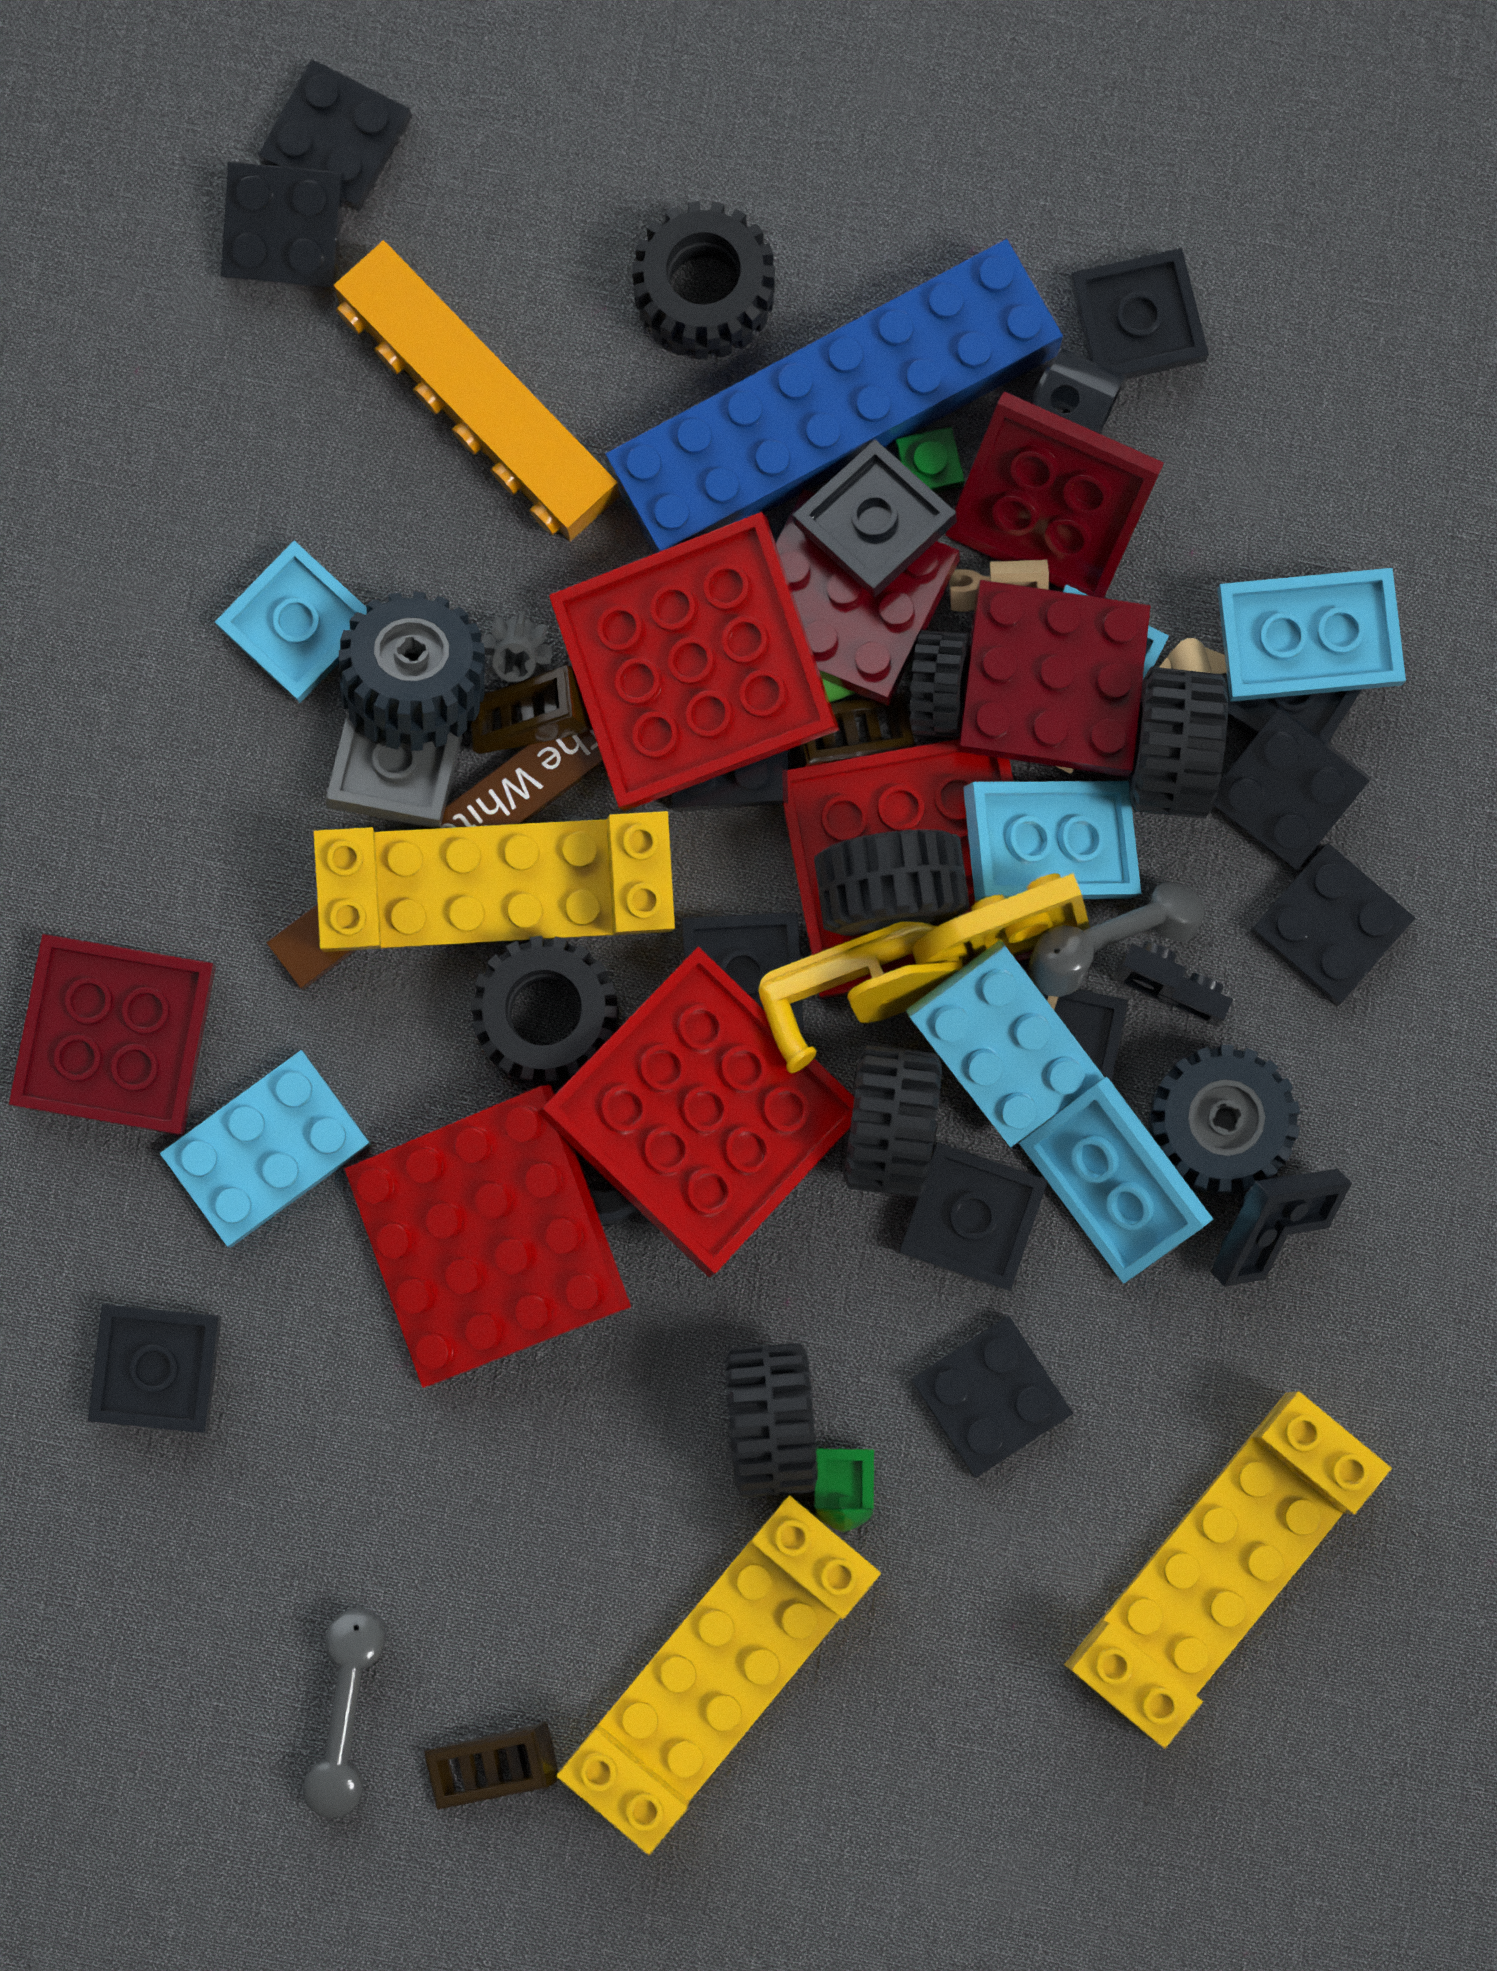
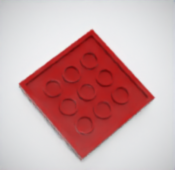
[549,512,839,812]
[782,739,1034,1000]
[538,946,854,1278]
[344,1085,631,1388]

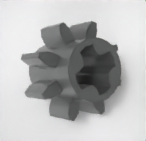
[481,612,553,685]

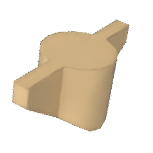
[1159,638,1227,675]

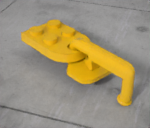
[759,873,1090,1073]

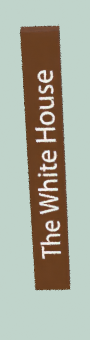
[266,729,604,990]

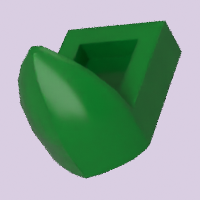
[814,1449,874,1532]

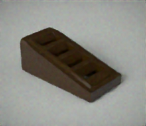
[470,665,593,754]
[791,693,916,769]
[424,1722,559,1810]

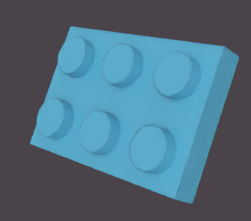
[1217,568,1406,702]
[963,781,1141,901]
[906,939,1105,1148]
[160,1050,372,1248]
[1019,1077,1213,1284]

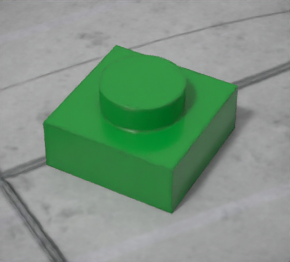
[895,427,964,493]

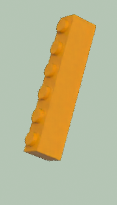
[333,240,620,542]

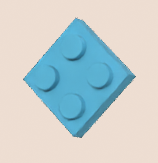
[215,540,367,703]

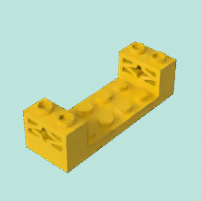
[314,811,675,952]
[1064,1391,1392,1748]
[557,1494,881,1855]

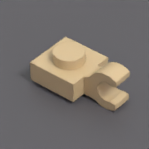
[949,560,1049,612]

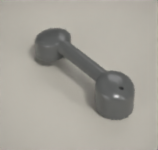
[1026,881,1205,997]
[303,1607,387,1818]

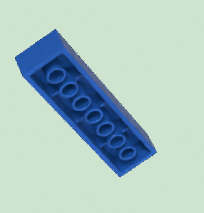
[605,239,1063,554]

